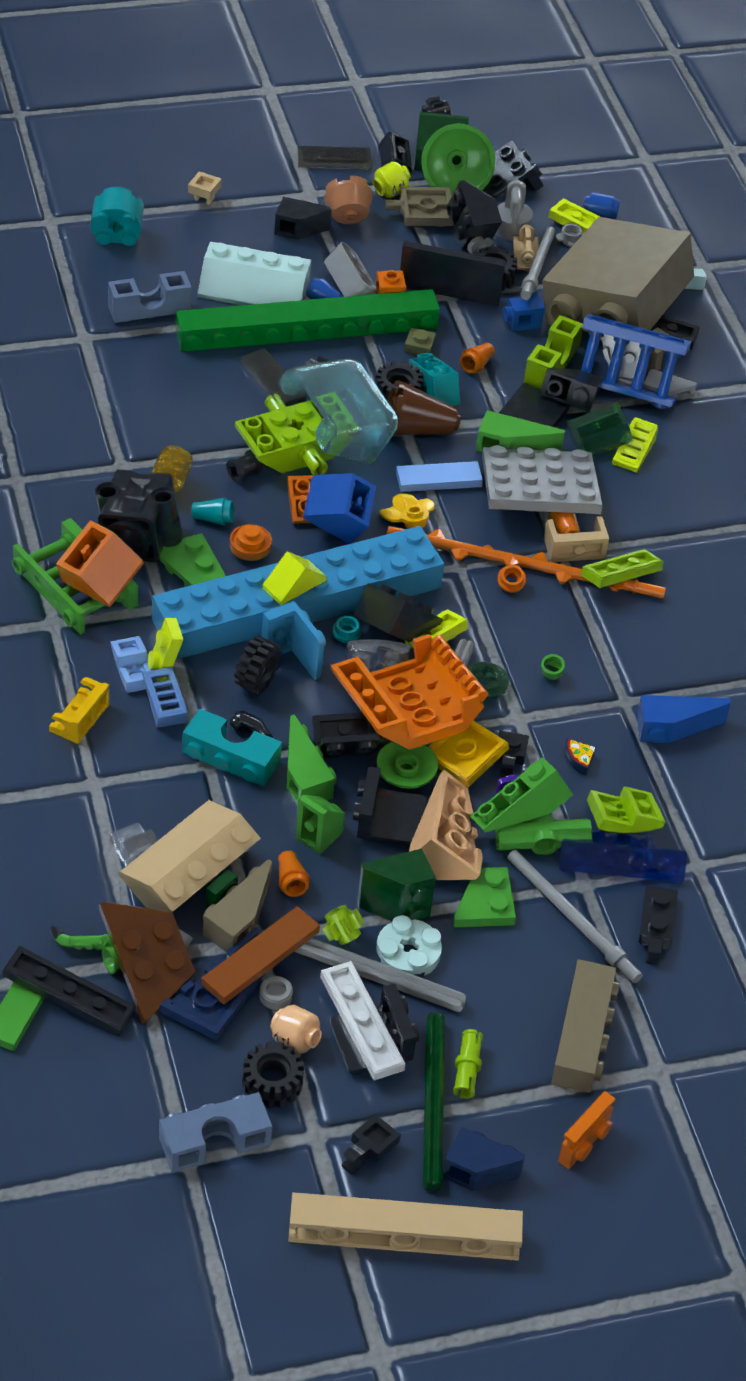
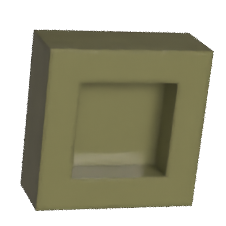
[404,328,436,355]

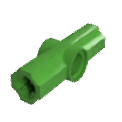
[495,815,592,855]

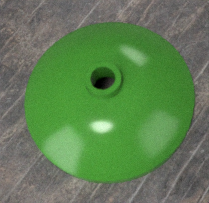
[421,123,496,195]

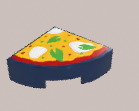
[565,738,596,775]

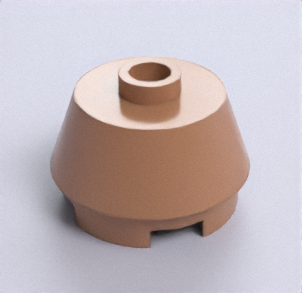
[324,176,373,224]

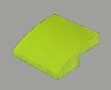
[587,786,665,833]

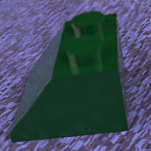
[414,112,469,170]
[357,848,436,921]

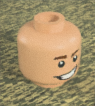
[270,1005,322,1054]

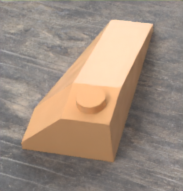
[409,770,483,880]

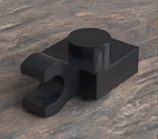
[498,730,529,778]
[342,1114,401,1174]

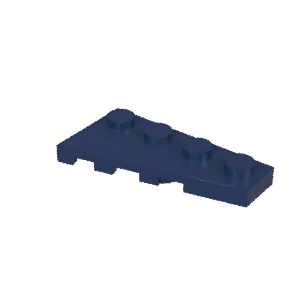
[160,927,267,1041]

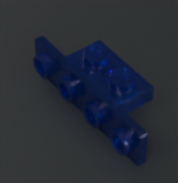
[559,830,688,882]

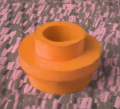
[497,565,526,593]

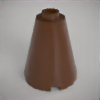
[383,380,461,435]

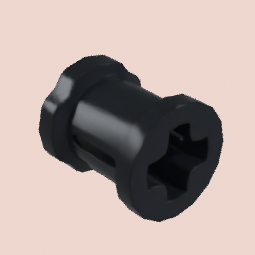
[226,449,263,483]

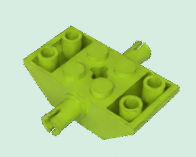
[235,394,358,475]

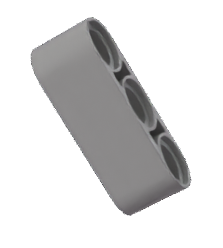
[324,242,377,297]

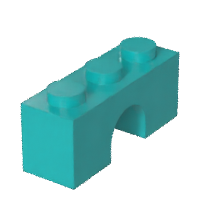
[182,709,282,786]

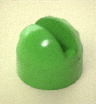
[541,654,565,680]

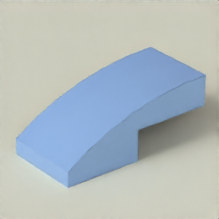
[110,636,156,693]

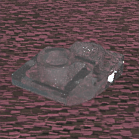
[346,639,411,672]

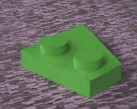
[453,867,516,928]

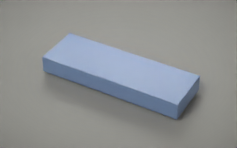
[396,461,483,492]

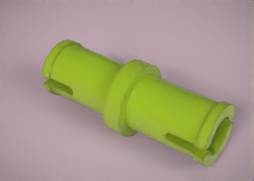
[453,1029,483,1099]

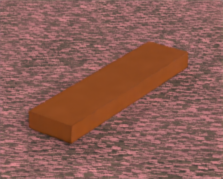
[201,906,320,1004]

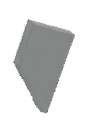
[642,369,697,397]

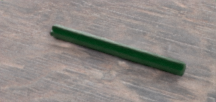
[423,1012,445,1191]

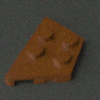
[98,902,195,1024]

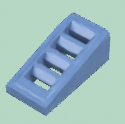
[142,667,188,728]

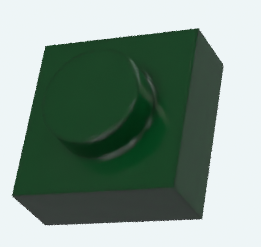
[206,870,238,908]

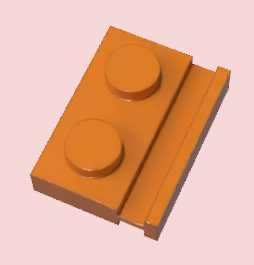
[558,1091,616,1170]

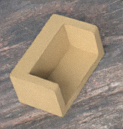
[544,516,609,562]

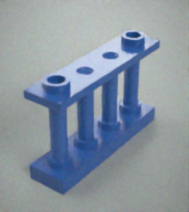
[581,314,691,409]

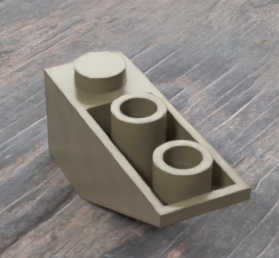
[203,859,272,953]

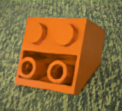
[56,520,144,607]

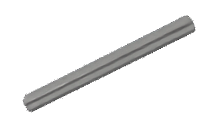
[294,938,466,1012]

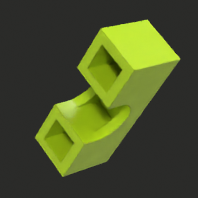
[524,315,583,390]

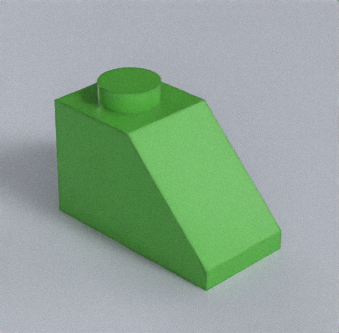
[295,795,345,855]

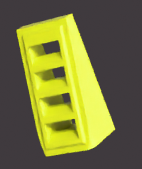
[612,417,658,473]

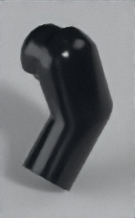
[229,710,273,738]

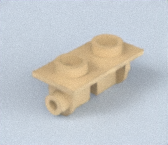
[513,224,539,271]

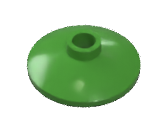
[376,742,438,789]

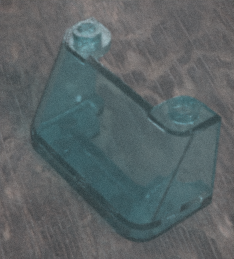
[278,358,398,464]

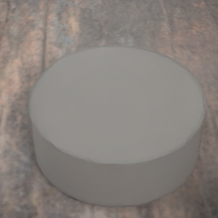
[259,976,293,1010]

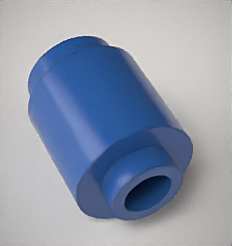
[583,192,620,220]

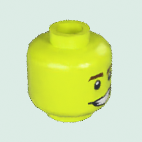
[372,162,411,199]

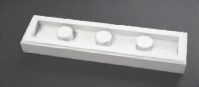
[320,961,405,1081]

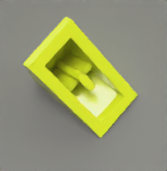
[262,551,327,605]

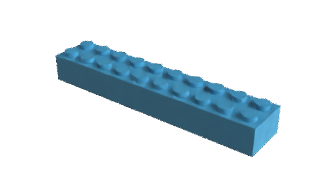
[152,526,444,659]

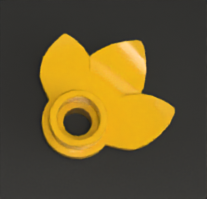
[379,494,435,529]

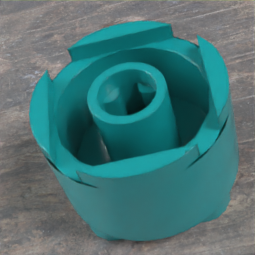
[90,187,144,246]

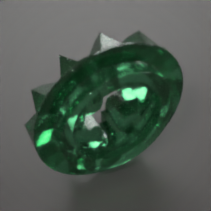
[467,662,509,701]

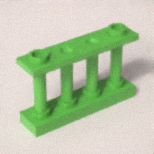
[12,518,138,635]

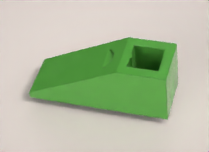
[476,410,565,453]
[286,714,337,806]
[470,757,573,833]

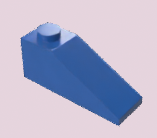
[637,695,731,743]

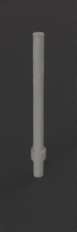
[521,227,556,300]
[507,850,643,983]

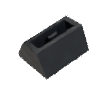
[447,180,502,249]
[353,583,443,642]

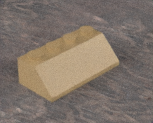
[118,800,261,912]

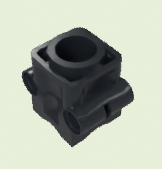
[95,469,183,562]

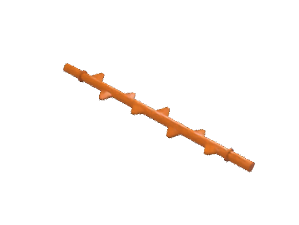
[387,526,666,599]

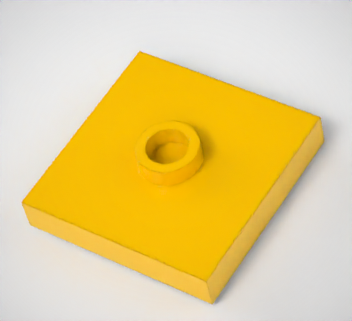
[428,721,509,788]

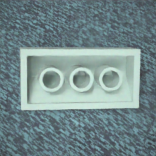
[197,242,311,305]

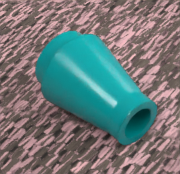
[191,497,235,526]

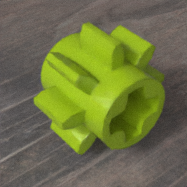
[322,905,364,945]

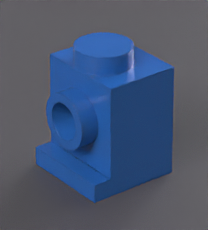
[502,291,545,332]

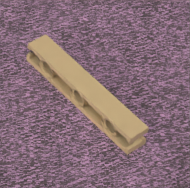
[288,1192,523,1260]

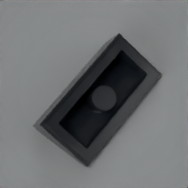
[379,131,412,173]

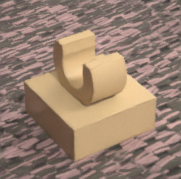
[188,171,222,205]

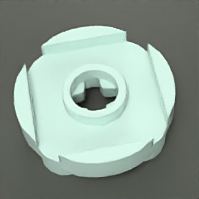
[376,915,442,975]

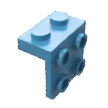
[261,601,326,680]

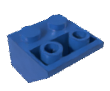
[303,473,376,544]

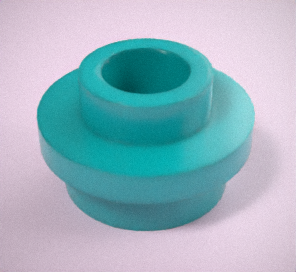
[332,616,362,643]

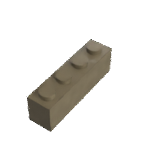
[551,959,620,1093]

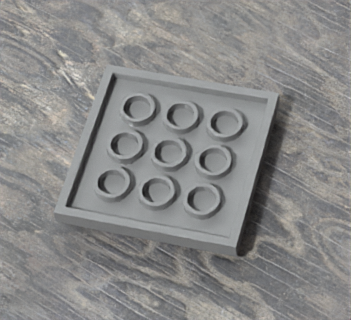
[482,445,602,514]

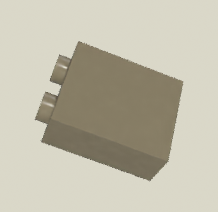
[542,217,694,332]

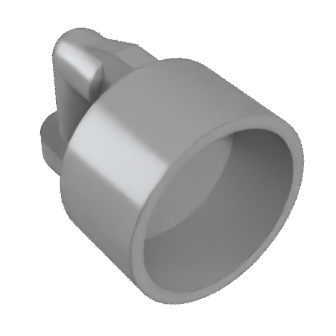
[496,180,533,241]

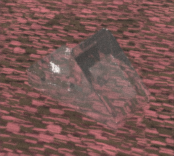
[110,822,157,867]

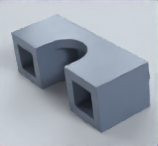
[108,271,192,323]
[159,1092,272,1172]

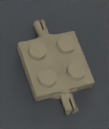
[385,187,454,227]

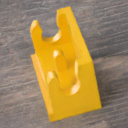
[49,677,110,744]

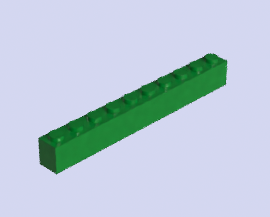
[176,289,440,352]

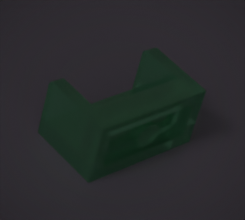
[567,402,633,457]

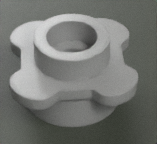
[556,224,584,247]
[467,236,493,254]

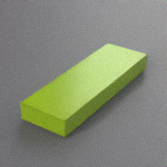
[581,549,664,588]

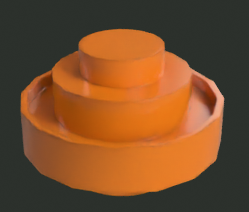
[230,524,272,561]

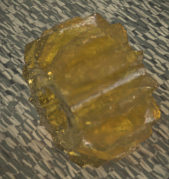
[151,444,193,493]

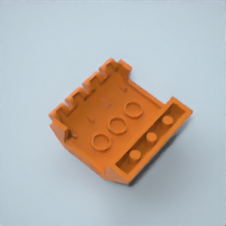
[331,634,489,750]

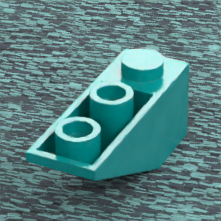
[409,353,460,406]

